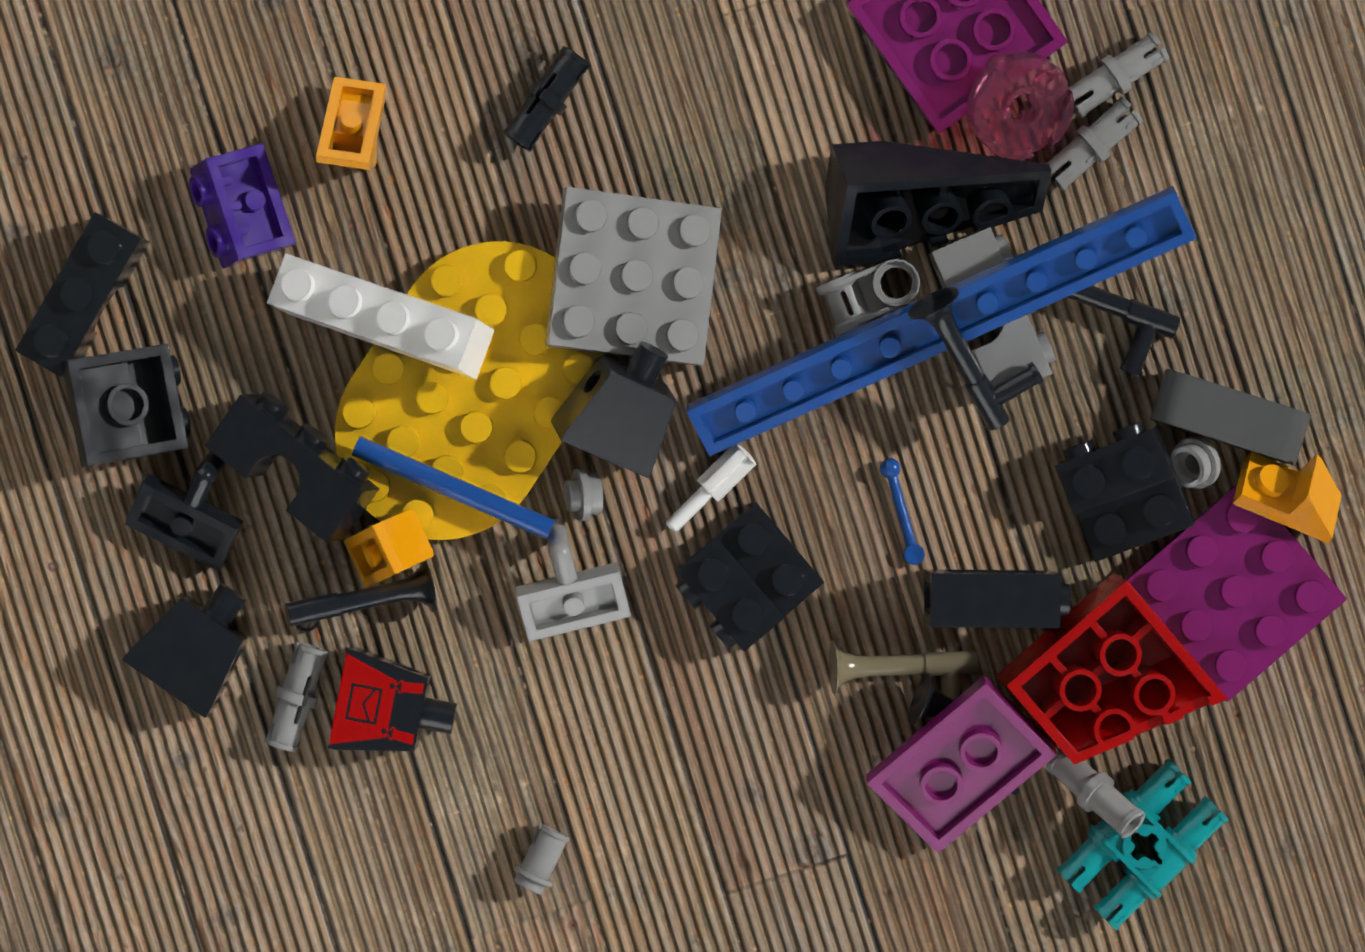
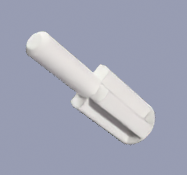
[666,444,757,532]

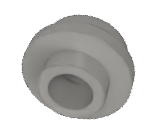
[1170,436,1221,489]
[564,468,603,521]

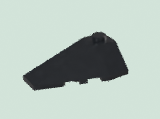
[825,141,1052,266]

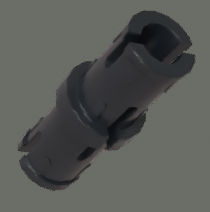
[502,46,591,152]

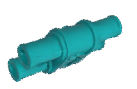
[1056,758,1229,931]

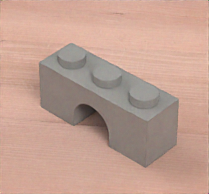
[928,227,1056,386]

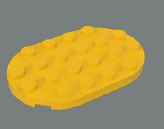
[335,241,604,540]

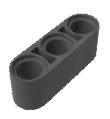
[1150,369,1311,466]

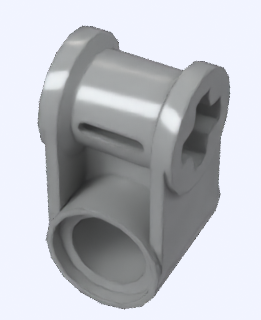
[815,259,920,337]

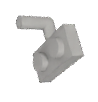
[515,519,631,642]

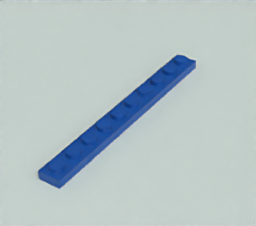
[686,186,1197,456]

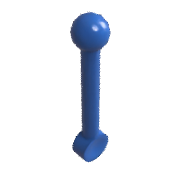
[880,458,925,565]

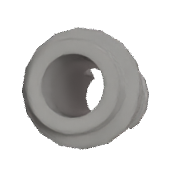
[513,823,570,895]

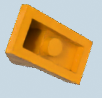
[316,77,386,170]
[1233,451,1342,543]
[343,509,434,588]

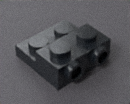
[61,344,191,468]
[1055,421,1196,562]
[675,502,825,652]

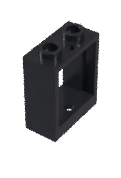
[924,569,1070,628]

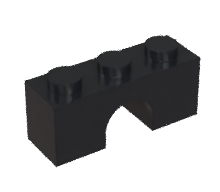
[15,212,150,378]
[205,392,380,543]

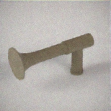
[829,640,978,700]

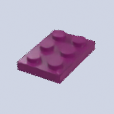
[866,675,1057,853]

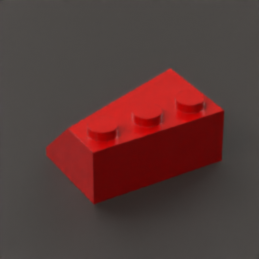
[995,572,1228,765]

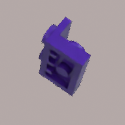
[189,143,296,269]

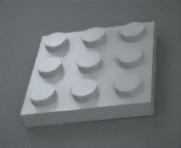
[545,186,722,366]

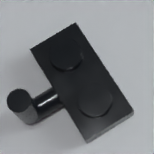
[125,451,244,571]

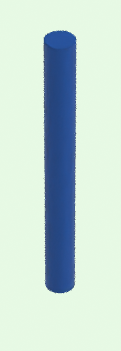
[352,436,555,540]

